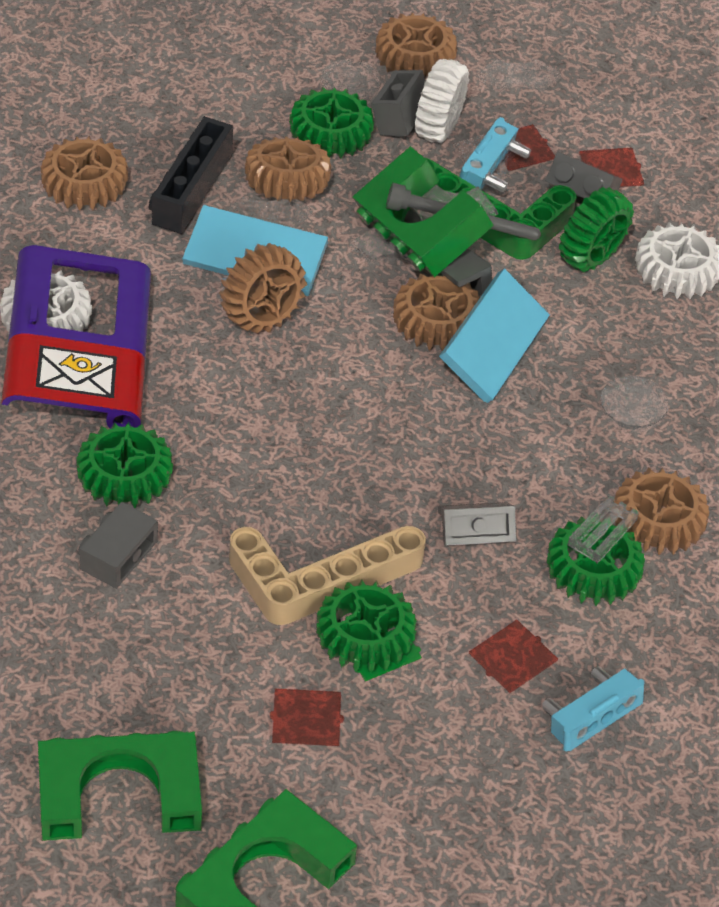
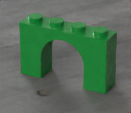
[352,146,494,277]
[38,730,202,841]
[175,789,357,907]

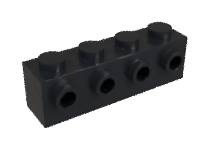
[149,116,233,234]

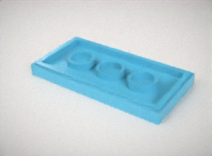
[182,205,328,296]
[439,268,550,403]

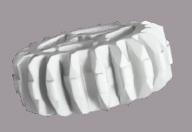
[415,59,469,144]
[635,222,719,300]
[0,270,92,333]

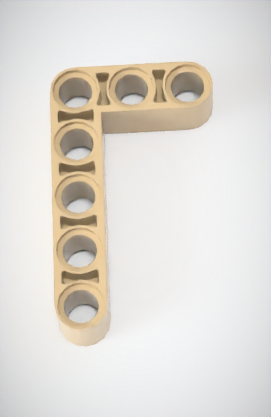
[229,526,426,625]

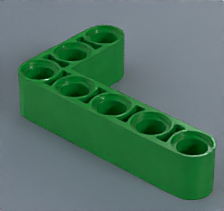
[422,157,576,260]

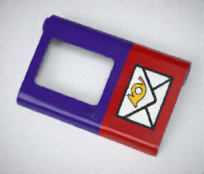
[1,245,151,429]

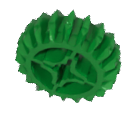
[289,87,374,159]
[559,187,634,272]
[76,421,173,508]
[546,515,645,606]
[316,579,417,673]

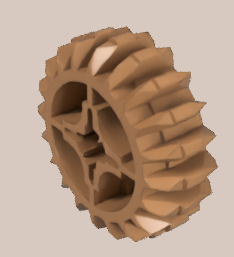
[375,12,457,77]
[41,136,128,211]
[245,136,331,202]
[218,243,308,334]
[393,273,479,351]
[612,467,709,555]

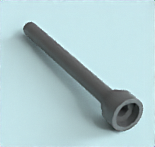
[386,182,541,240]

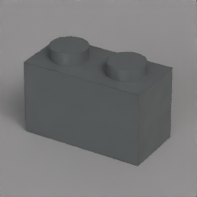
[371,70,425,137]
[545,151,623,198]
[78,502,158,589]

